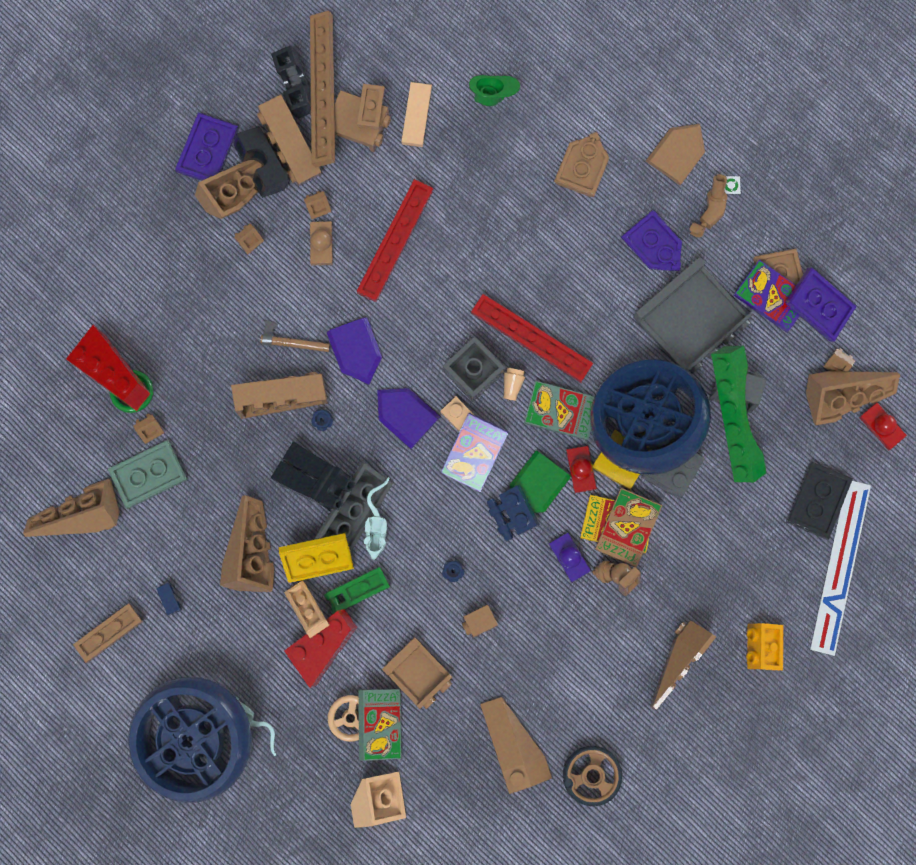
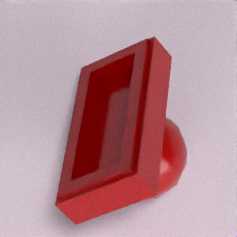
[859,403,907,451]
[566,446,597,494]

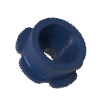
[311,410,333,431]
[442,560,464,583]

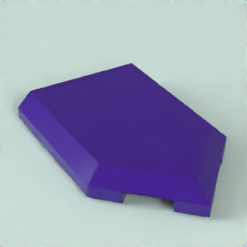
[621,210,682,271]
[326,318,382,385]
[377,388,441,449]

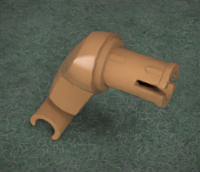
[690,174,727,238]

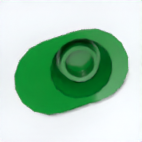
[469,75,520,106]

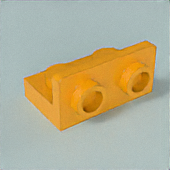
[746,623,783,671]

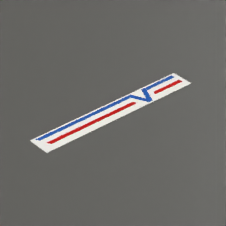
[810,481,871,656]

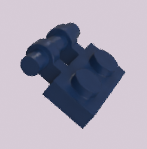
[487,485,540,542]

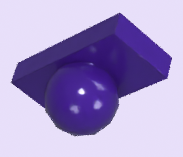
[548,533,591,583]

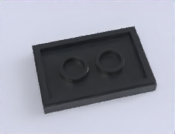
[786,461,853,540]

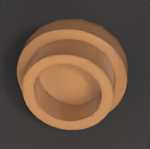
[592,561,615,583]

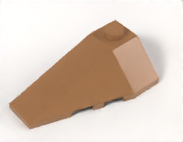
[195,160,263,219]
[806,371,900,425]
[23,478,119,537]
[220,495,274,592]
[650,620,716,710]

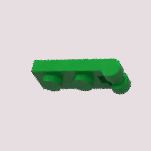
[324,567,390,614]

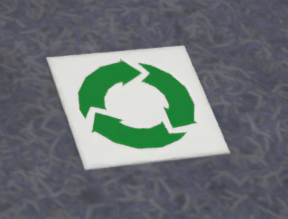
[725,176,741,194]

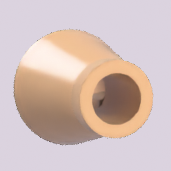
[503,368,525,401]

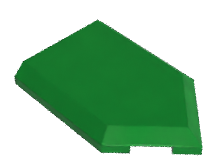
[509,451,571,513]

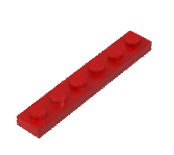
[357,179,434,302]
[471,294,593,383]

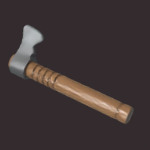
[260,321,330,352]

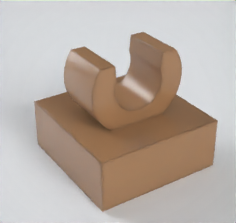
[304,191,331,219]
[234,224,264,254]
[823,348,855,372]
[133,414,164,444]

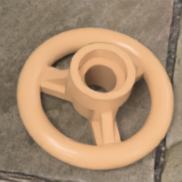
[328,695,359,742]

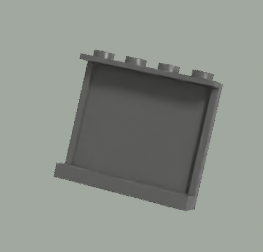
[633,257,753,373]

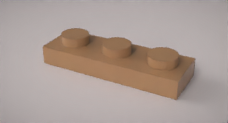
[73,603,143,663]

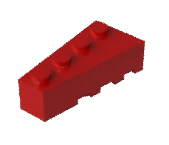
[66,325,150,411]

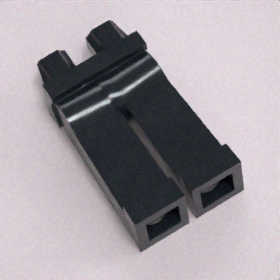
[270,441,355,511]

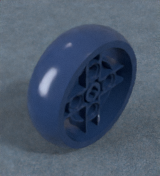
[590,359,711,475]
[128,677,252,803]

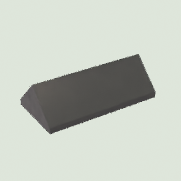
[315,462,393,553]

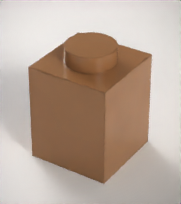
[461,605,498,638]

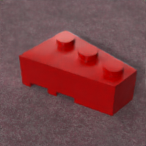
[284,609,357,688]

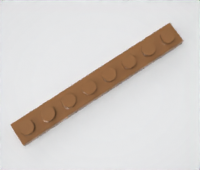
[310,11,335,167]

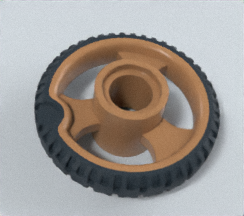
[563,745,622,807]

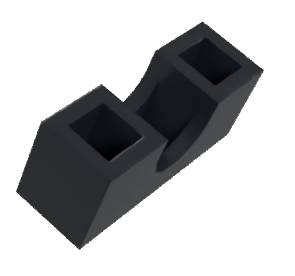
[271,45,311,119]
[233,126,289,198]

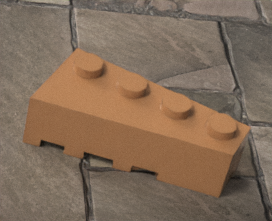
[256,95,321,187]
[231,372,328,419]

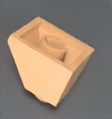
[351,772,406,828]

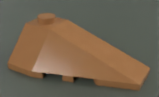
[480,697,552,794]

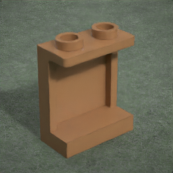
[334,90,391,152]
[382,638,453,709]

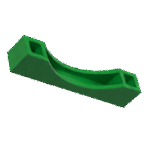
[711,345,766,483]

